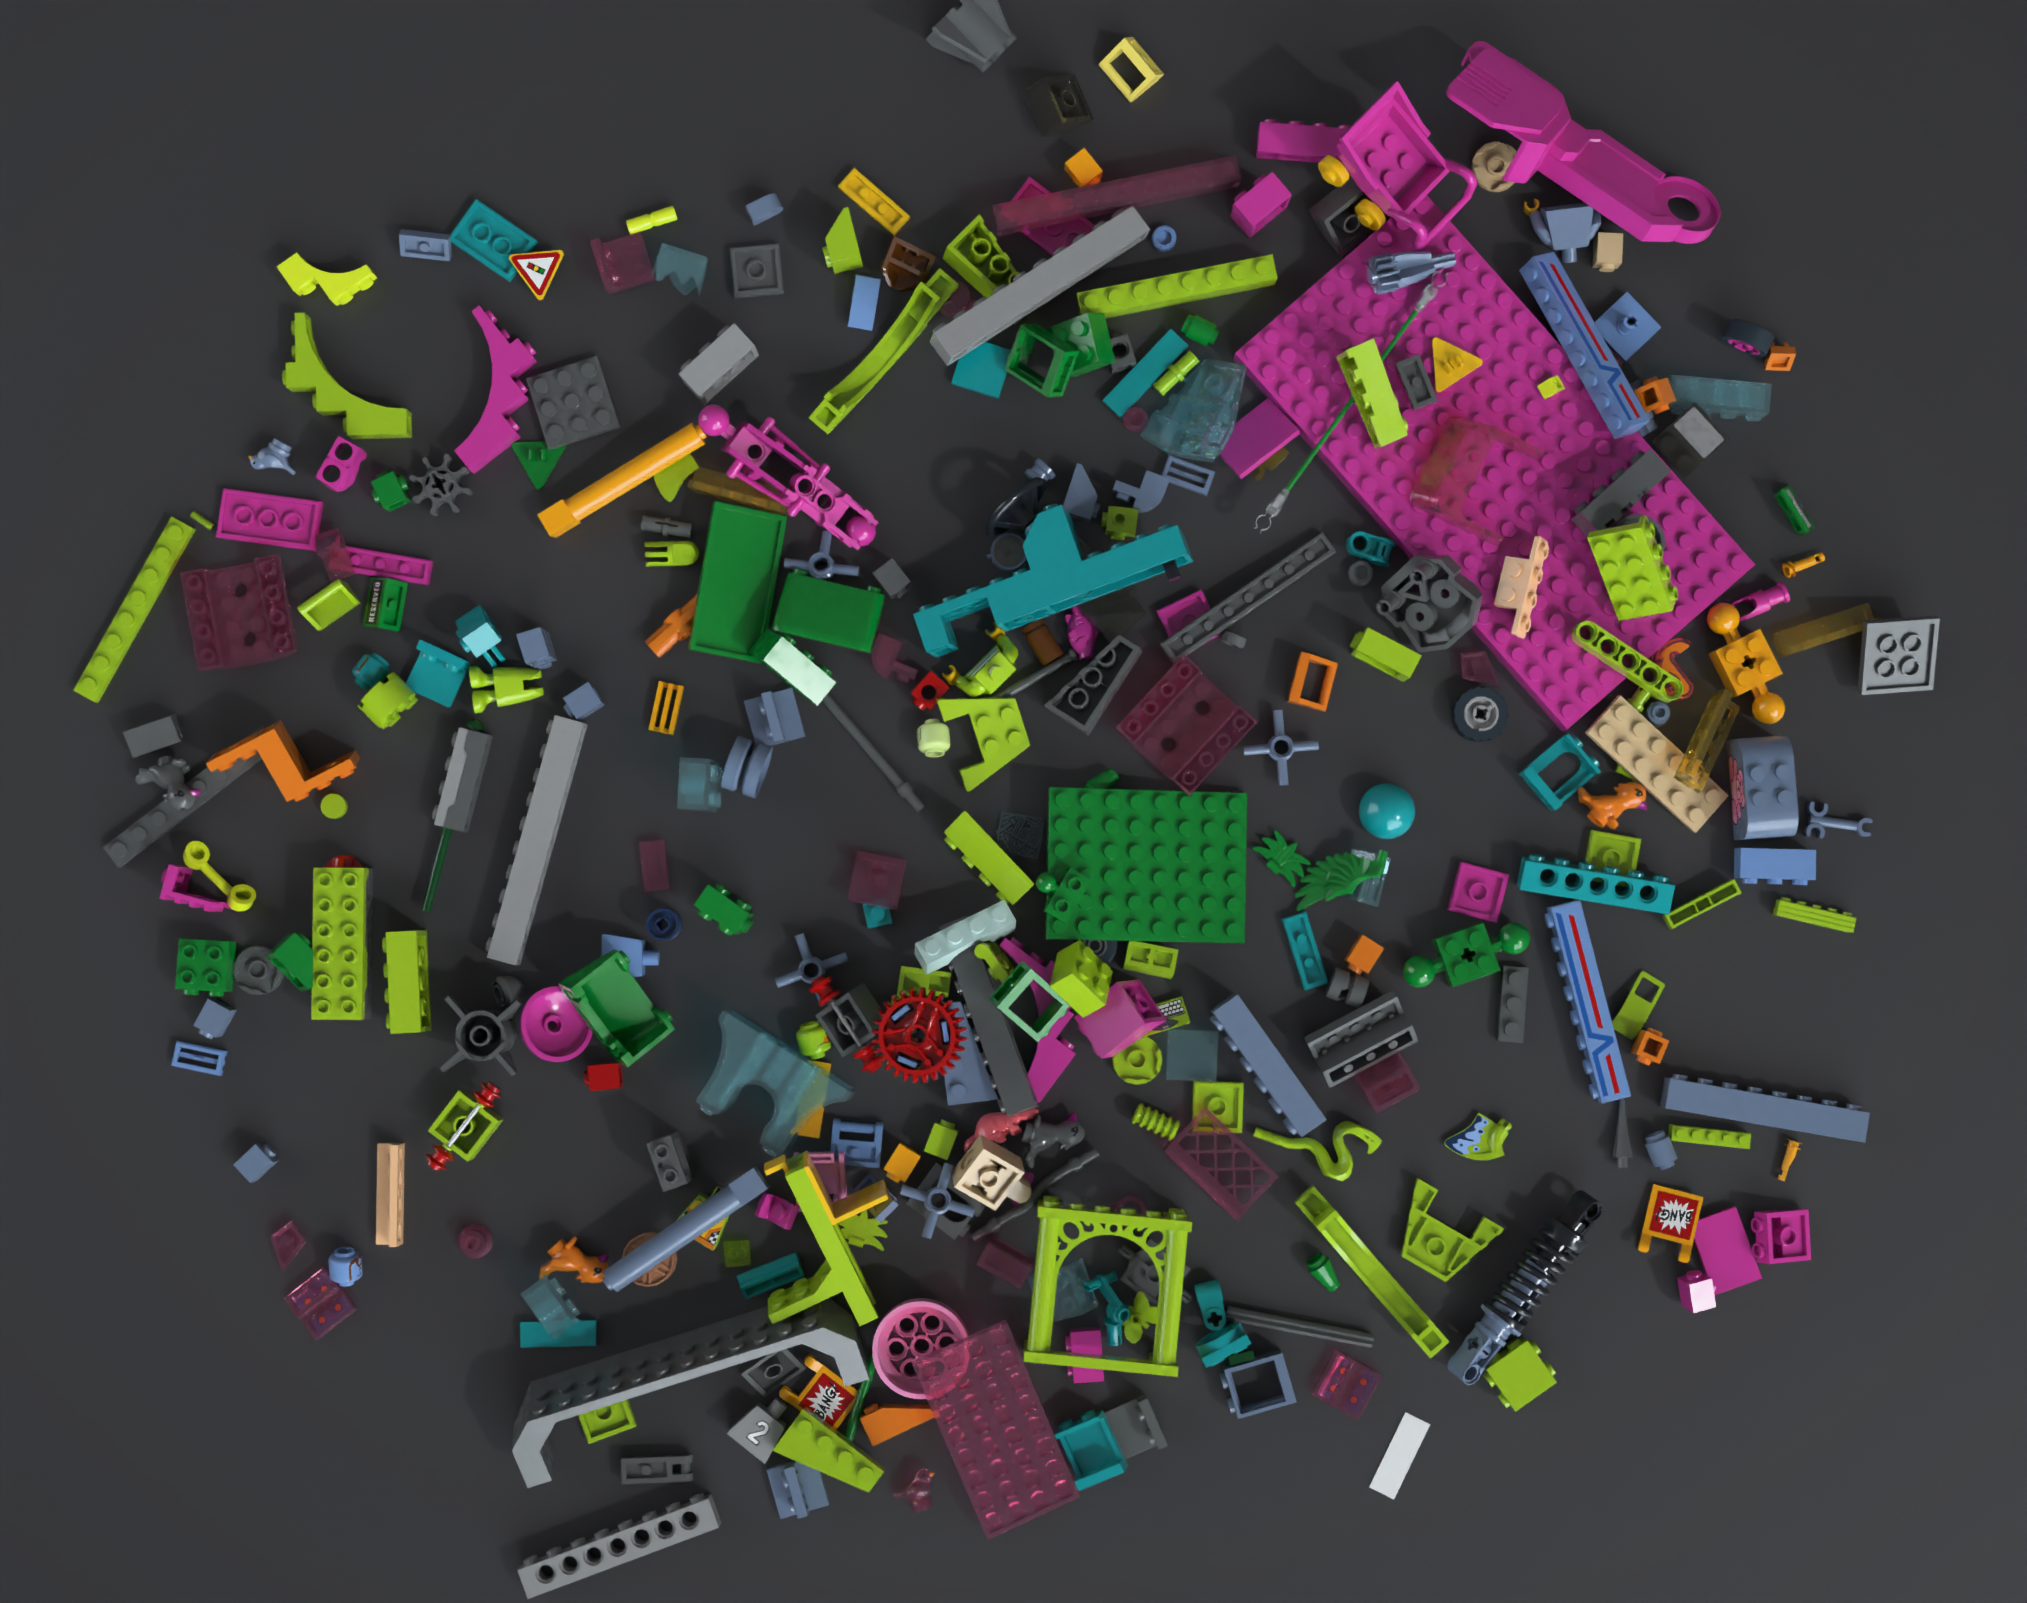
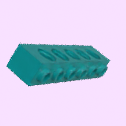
[1516,853,1675,914]

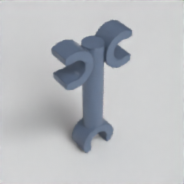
[1803,801,1873,839]

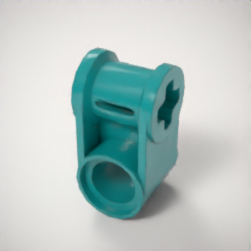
[1345,531,1397,567]
[1194,1279,1226,1331]

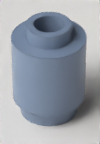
[1645,1130,1678,1170]

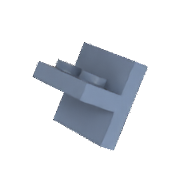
[744,688,806,746]
[767,1460,830,1519]

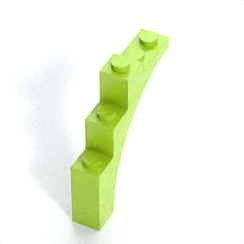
[282,313,412,439]

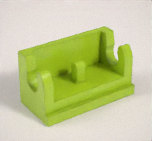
[1123,941,1179,979]

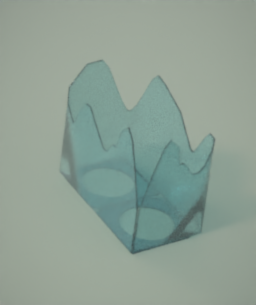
[650,243,710,296]

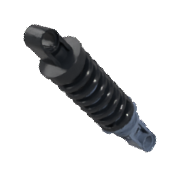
[1448,1190,1603,1385]

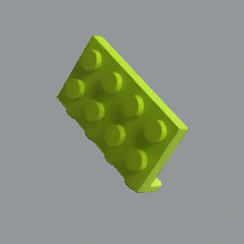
[1587,515,1678,621]

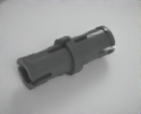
[641,514,693,539]

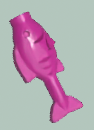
[1065,604,1098,661]

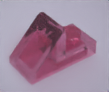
[315,527,356,583]

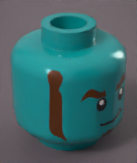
[352,653,390,691]

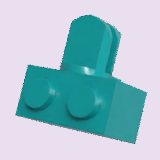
[455,604,506,668]

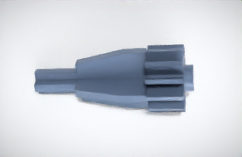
[1367,251,1456,295]

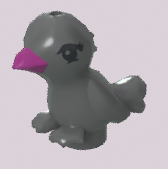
[135,756,202,811]
[1021,1112,1085,1169]

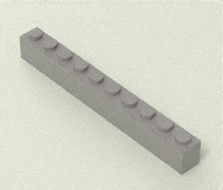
[930,206,1150,366]
[485,715,587,966]

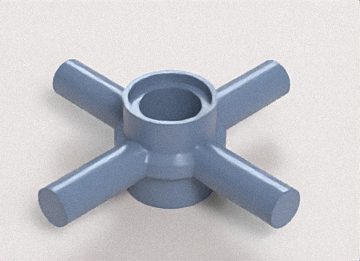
[784,531,859,581]
[1243,710,1319,786]
[775,933,849,1007]
[900,1163,975,1239]

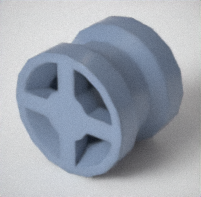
[1024,458,1056,482]

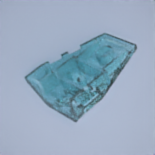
[1141,359,1247,463]

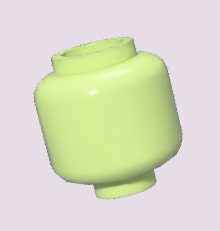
[917,719,951,758]

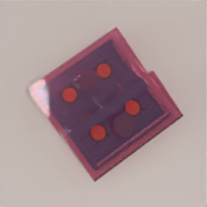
[284,1267,358,1340]
[1312,1350,1383,1420]

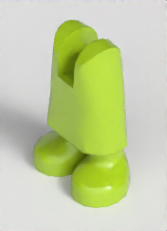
[469,666,544,713]

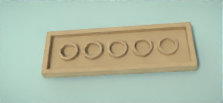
[1585,695,1729,833]

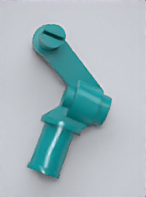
[1083,1271,1130,1346]

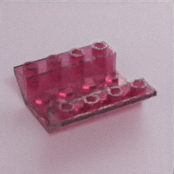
[180,553,298,671]
[1116,654,1258,796]

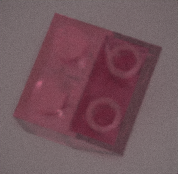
[1354,1052,1421,1113]

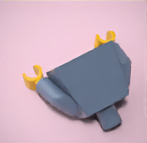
[1523,199,1601,263]

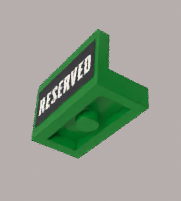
[363,577,408,632]

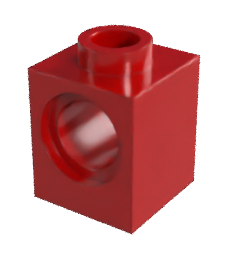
[911,671,950,712]
[584,1062,623,1091]

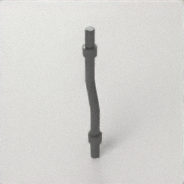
[970,1147,1100,1242]

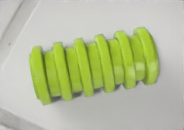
[1132,1103,1180,1141]

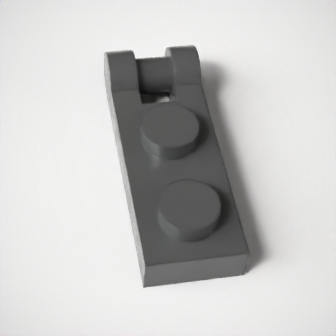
[621,1453,693,1484]

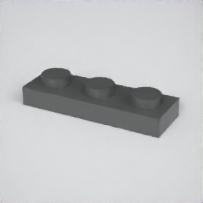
[1496,966,1529,1043]

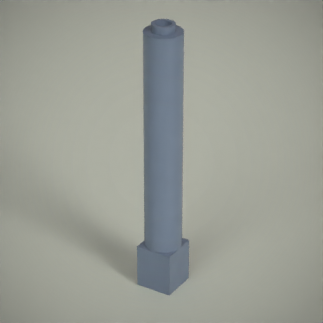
[602,1166,770,1292]

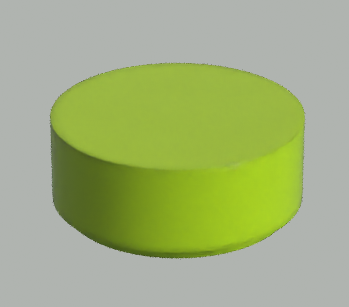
[321,794,348,819]

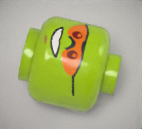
[796,1020,831,1060]

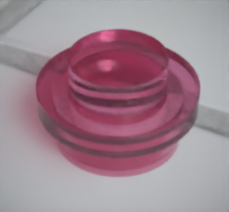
[1123,407,1148,432]

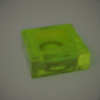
[724,1239,751,1267]

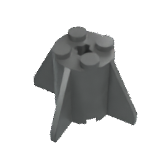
[925,0,1017,73]
[440,996,522,1076]

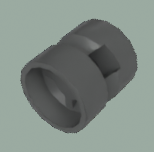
[1325,967,1370,1009]

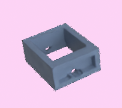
[1220,1349,1297,1419]

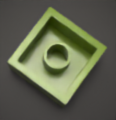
[1050,940,1113,1018]

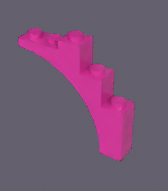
[454,305,537,474]
[999,937,1076,1103]

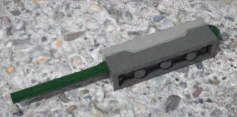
[421,719,493,912]

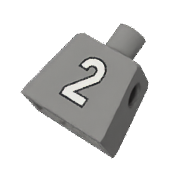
[727,1398,787,1464]

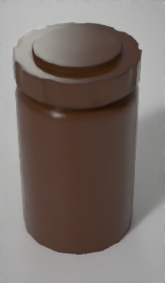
[1021,618,1064,667]

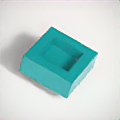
[863,899,893,929]

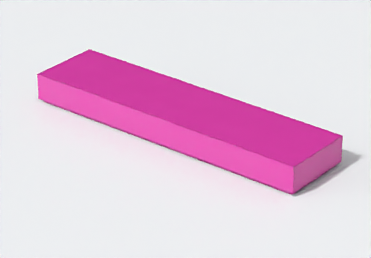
[329,544,433,586]

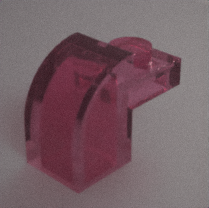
[871,633,919,683]

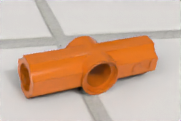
[644,594,697,658]

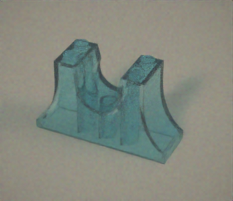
[696,1009,857,1157]

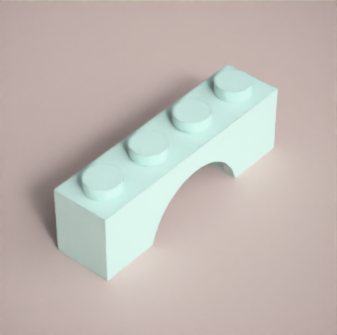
[914,900,1016,975]

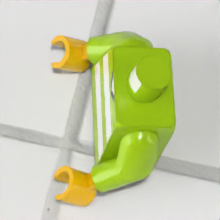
[942,622,1018,697]

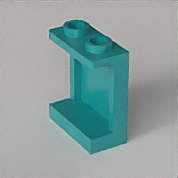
[1054,1410,1128,1491]

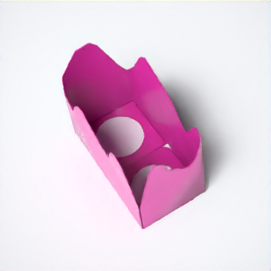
[315,436,367,493]

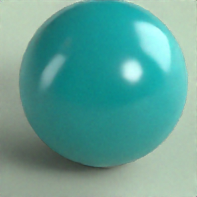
[1359,783,1415,839]

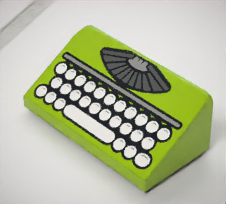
[1142,996,1190,1037]

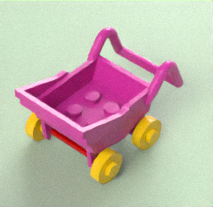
[1318,81,1477,252]

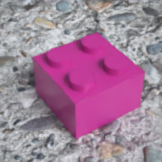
[1230,172,1292,238]

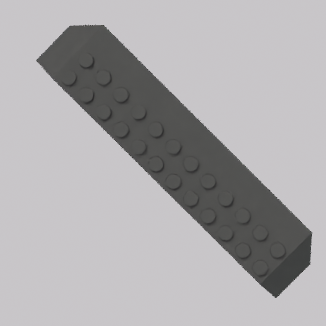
[512,1298,869,1488]

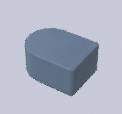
[746,193,783,226]

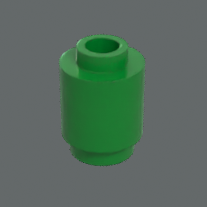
[1180,314,1219,347]

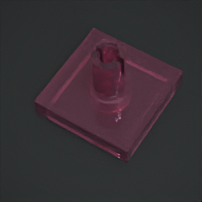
[848,851,907,910]

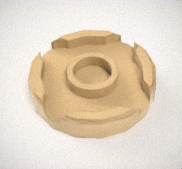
[1471,141,1517,192]

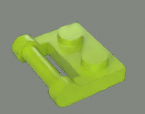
[974,941,1015,983]

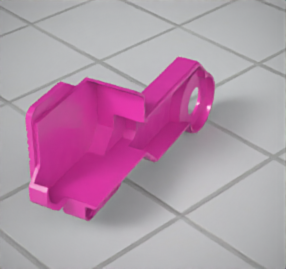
[1446,41,1721,244]

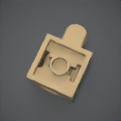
[951,1134,1032,1211]

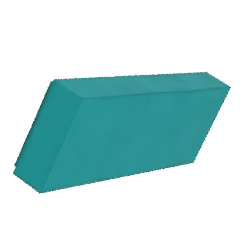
[1281,911,1329,991]
[520,1319,597,1348]

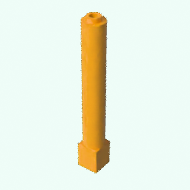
[537,422,707,538]

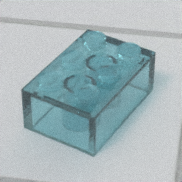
[677,757,723,813]

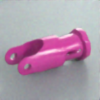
[1731,581,1790,622]

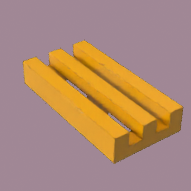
[648,681,684,735]

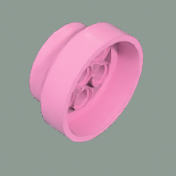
[872,1298,970,1399]

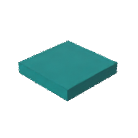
[951,342,1011,399]

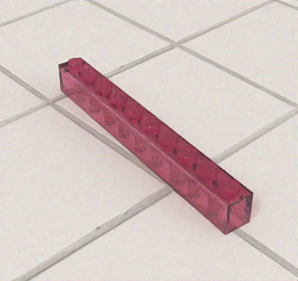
[991,155,1241,236]

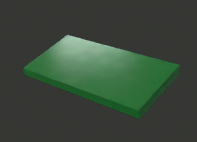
[688,501,787,664]

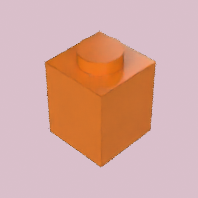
[1344,935,1384,975]

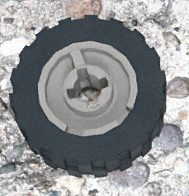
[1451,686,1509,743]

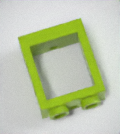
[1350,628,1422,682]

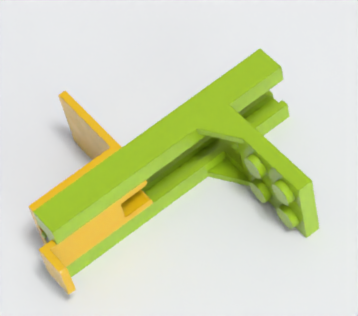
[764,1151,888,1326]

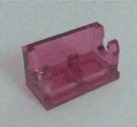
[976,1235,1035,1289]

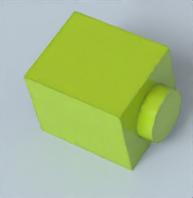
[924,1119,959,1160]

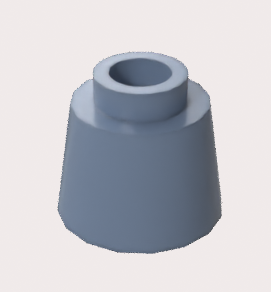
[1641,700,1670,728]

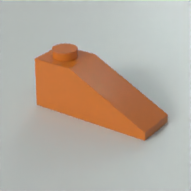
[860,1403,942,1446]

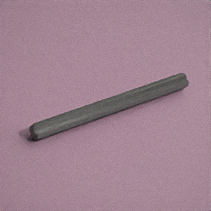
[1225,1306,1374,1348]

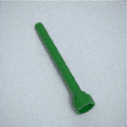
[844,1354,876,1442]

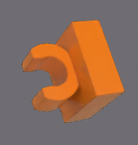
[1764,342,1796,371]

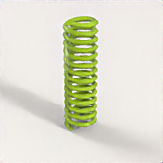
[190,511,214,530]

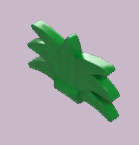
[1252,830,1311,888]

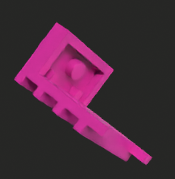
[159,864,233,912]

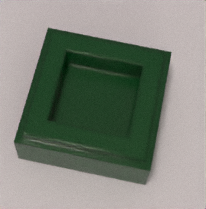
[1227,1347,1255,1366]

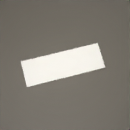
[1369,1412,1430,1499]

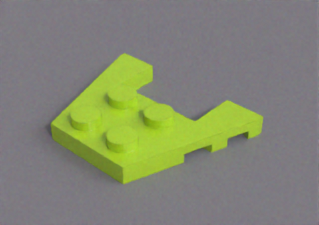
[936,697,1030,792]
[1401,1178,1504,1282]

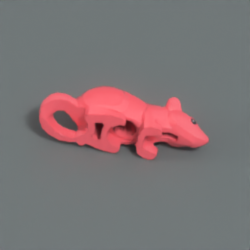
[963,1108,1038,1153]

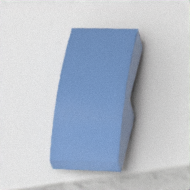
[847,274,881,331]

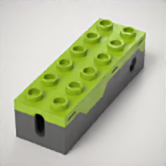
[311,855,373,1020]

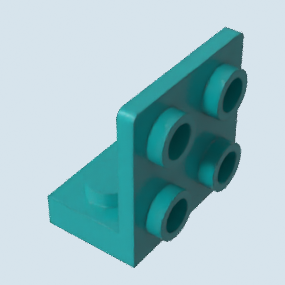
[406,640,471,707]

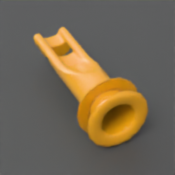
[1782,552,1825,578]
[1778,1139,1802,1181]

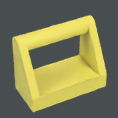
[1099,37,1164,103]

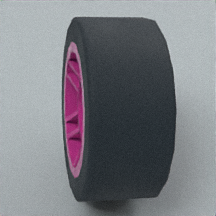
[1722,319,1774,357]

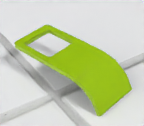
[1612,971,1665,1040]

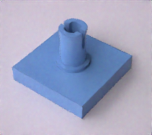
[1594,292,1662,363]

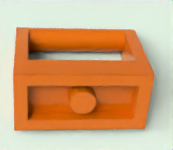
[1287,652,1338,712]

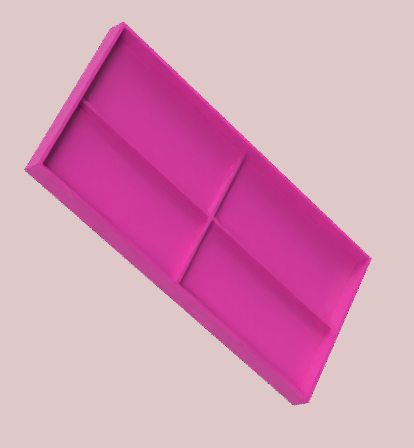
[1233,195,1755,731]

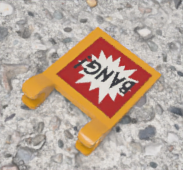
[1638,1184,1704,1263]
[779,1353,858,1429]

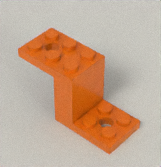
[206,720,360,802]

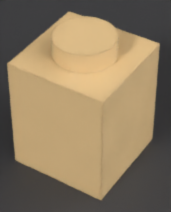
[1592,232,1623,272]

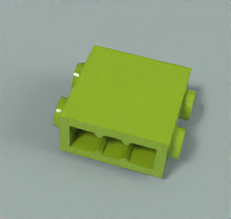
[1483,1337,1557,1412]

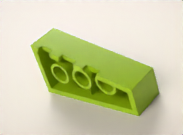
[942,214,1022,325]
[1336,338,1408,450]
[772,1406,887,1493]

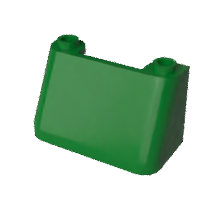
[772,569,886,654]
[559,949,675,1067]

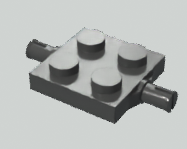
[1118,1238,1193,1307]

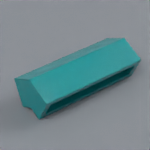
[737,1252,804,1299]

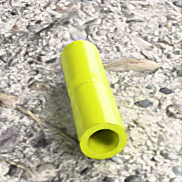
[626,205,678,235]

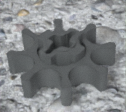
[409,454,473,516]

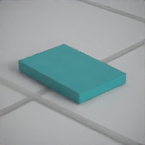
[451,199,538,282]

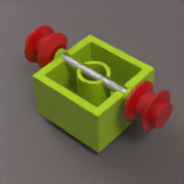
[425,1081,504,1171]

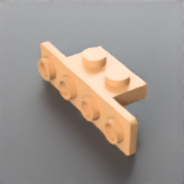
[1494,536,1549,639]

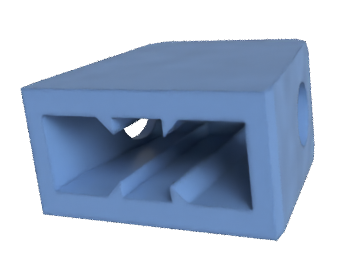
[602,934,660,977]

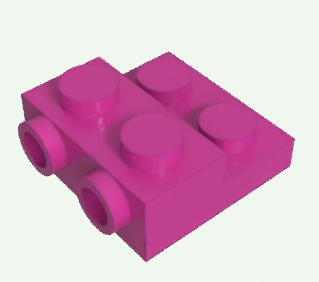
[1751,1208,1811,1264]

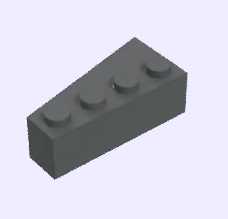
[1571,449,1671,537]
[1044,635,1142,736]

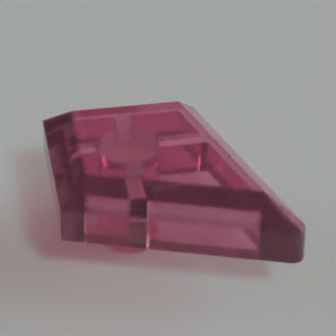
[1460,651,1500,686]
[271,1221,307,1272]

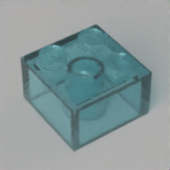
[521,1275,580,1340]

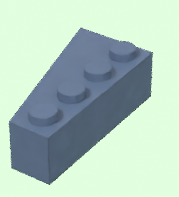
[944,1001,998,1106]

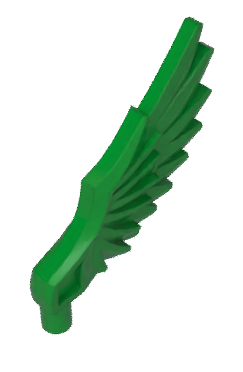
[1295,849,1388,912]

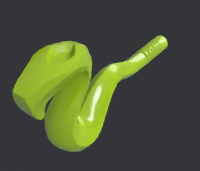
[1253,1121,1382,1181]

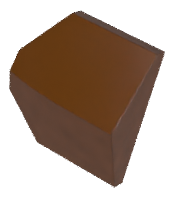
[880,236,936,291]

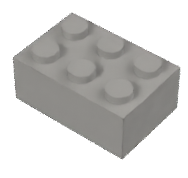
[679,323,759,405]

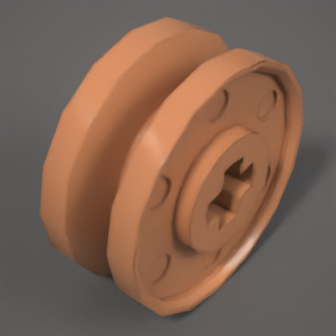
[622,1232,678,1287]

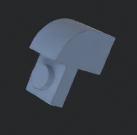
[1112,470,1170,513]

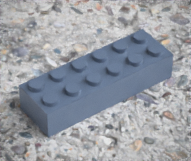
[1209,993,1327,1137]

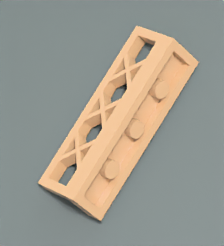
[376,1143,405,1247]

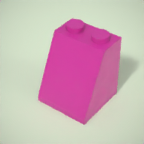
[1074,979,1167,1059]

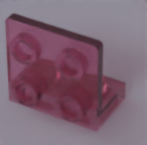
[590,232,655,294]

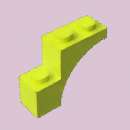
[277,253,377,306]

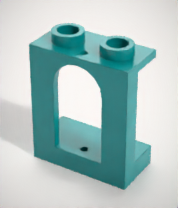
[1518,733,1601,811]

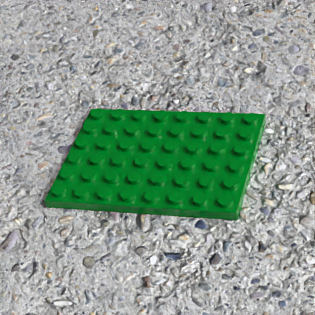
[1045,787,1247,943]

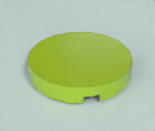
[1112,1036,1162,1085]

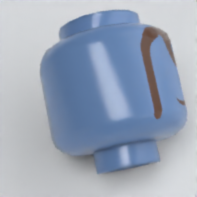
[328,1247,363,1287]

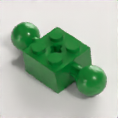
[1403,922,1530,988]

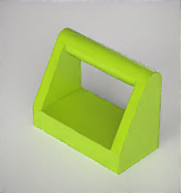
[297,578,361,631]

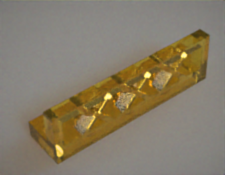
[688,467,789,516]
[1772,603,1881,658]
[1674,689,1741,793]

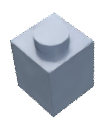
[563,682,605,721]
[193,998,237,1039]
[234,1142,279,1183]

